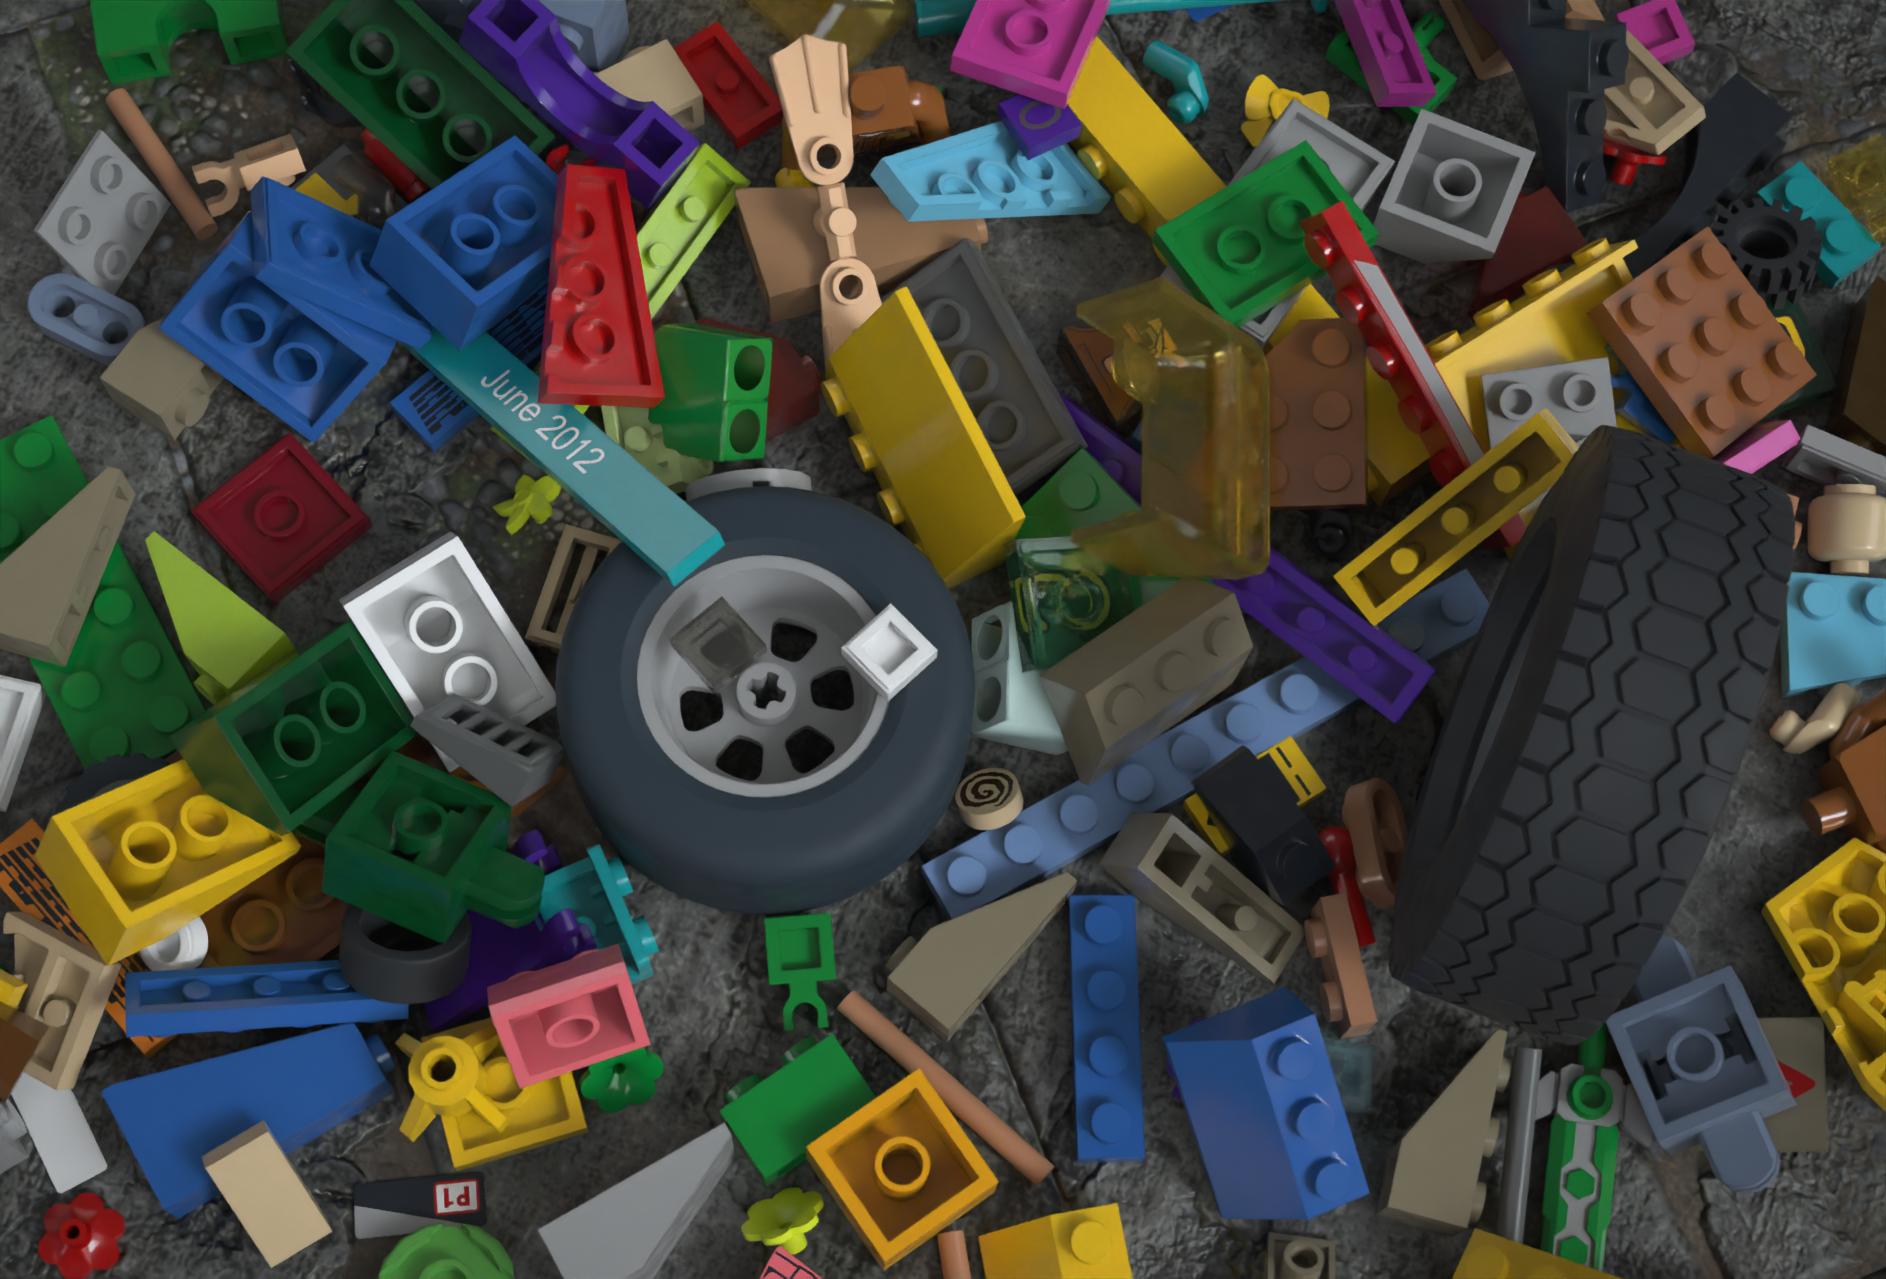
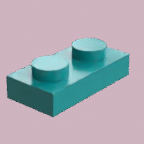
[1750,160,1882,289]

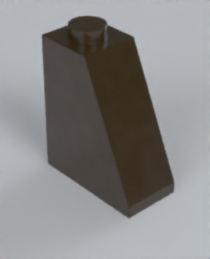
[1825,276,1886,457]

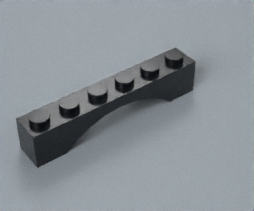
[1517,72,1793,300]

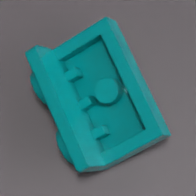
[539,843,659,985]

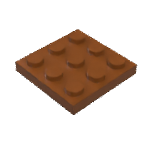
[1587,226,1817,459]

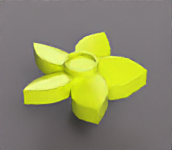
[493,474,561,535]

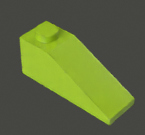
[145,531,295,705]

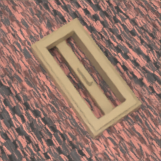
[525,524,622,654]

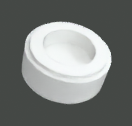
[139,917,208,971]

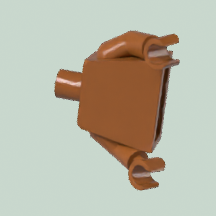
[1801,687,1886,854]

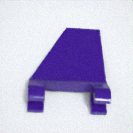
[422,830,597,1033]

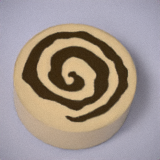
[955,768,1024,830]

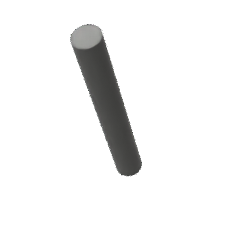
[1496,1046,1542,1244]

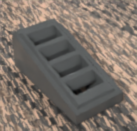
[411,694,566,807]

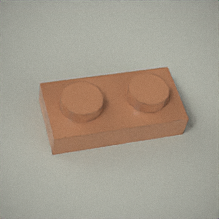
[1304,893,1377,1039]

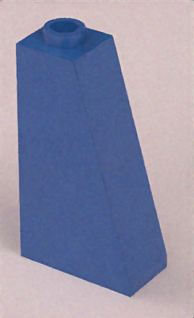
[101,1022,397,1219]

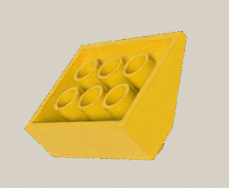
[821,286,1026,589]

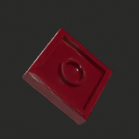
[190,432,373,606]

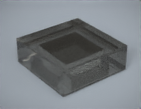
[670,596,767,694]

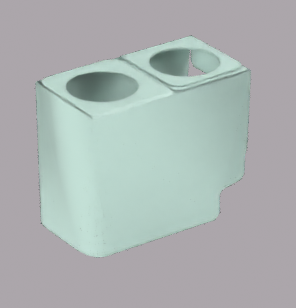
[970,602,1087,755]

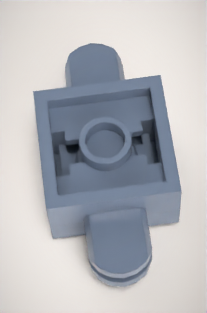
[1606,936,1797,1193]

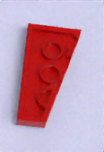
[537,164,665,408]

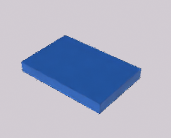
[251,176,432,350]

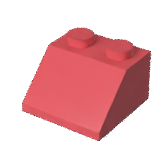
[487,944,651,1088]

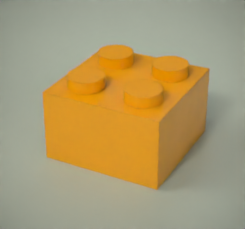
[806,1068,999,1271]

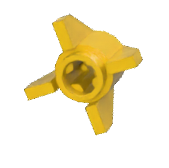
[395,1024,509,1142]

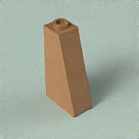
[734,187,988,324]

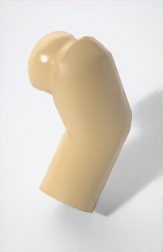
[1769,683,1860,754]

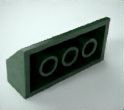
[285,0,556,189]

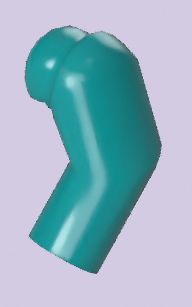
[1143,40,1209,124]

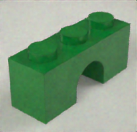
[90,0,289,85]

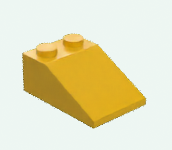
[35,759,301,966]

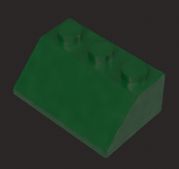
[170,620,419,836]

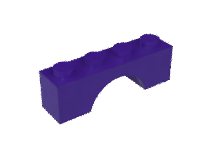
[459,0,700,209]

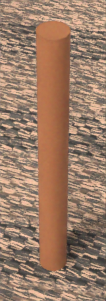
[837,989,1055,1187]

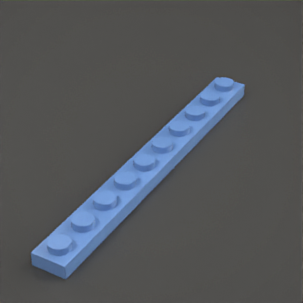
[921,569,1490,920]

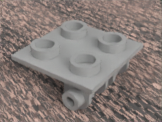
[34,130,171,295]
[1481,357,1617,494]

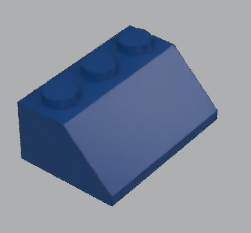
[158,211,397,443]
[1162,987,1370,1220]

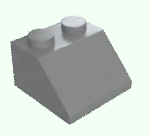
[1373,109,1536,264]

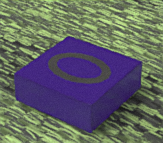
[997,94,1082,161]

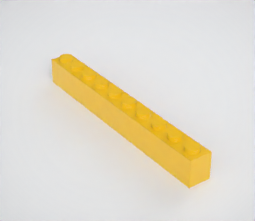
[1067,36,1431,508]

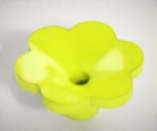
[741,1187,824,1255]

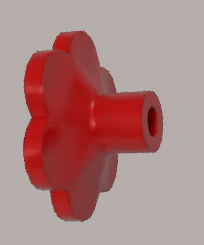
[1603,138,1667,185]
[38,1193,126,1279]

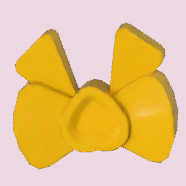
[1240,74,1330,149]

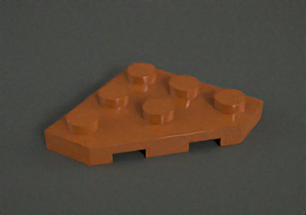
[1177,318,1368,512]

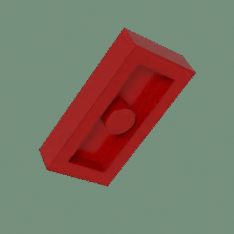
[673,21,784,149]

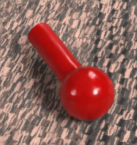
[1317,826,1376,948]

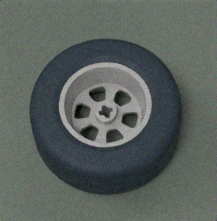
[555,486,975,915]

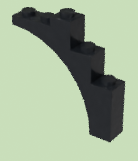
[1461,0,1629,212]

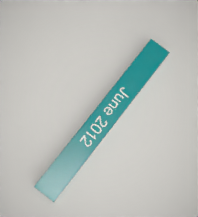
[397,325,725,587]

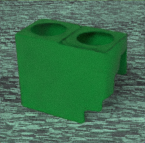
[648,323,772,462]

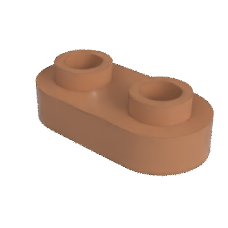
[1342,778,1408,910]

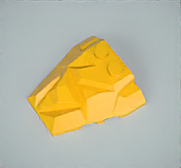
[1761,837,1886,1112]

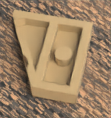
[1604,30,1706,155]
[3,912,122,1090]

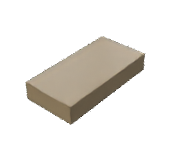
[202,1120,332,1268]

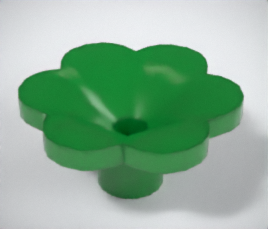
[579,1047,664,1113]

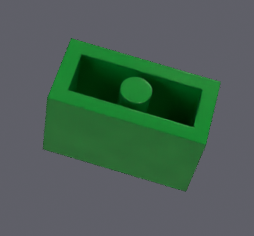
[719,1034,877,1188]

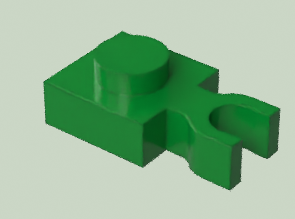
[764,913,837,1031]

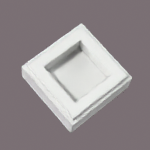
[841,603,938,701]

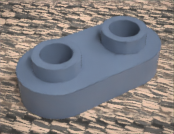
[28,273,147,366]

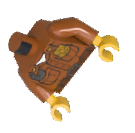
[775,66,951,187]

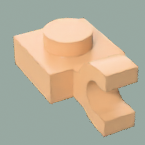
[192,134,306,217]

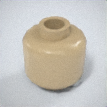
[1807,484,1886,575]

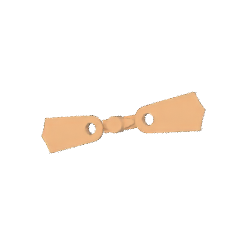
[769,34,882,372]

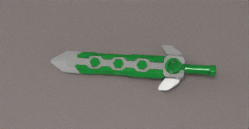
[1535,1022,1653,1271]

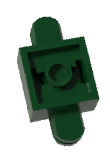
[292,750,545,944]

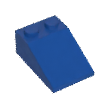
[369,135,558,351]

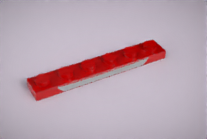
[1299,200,1527,549]

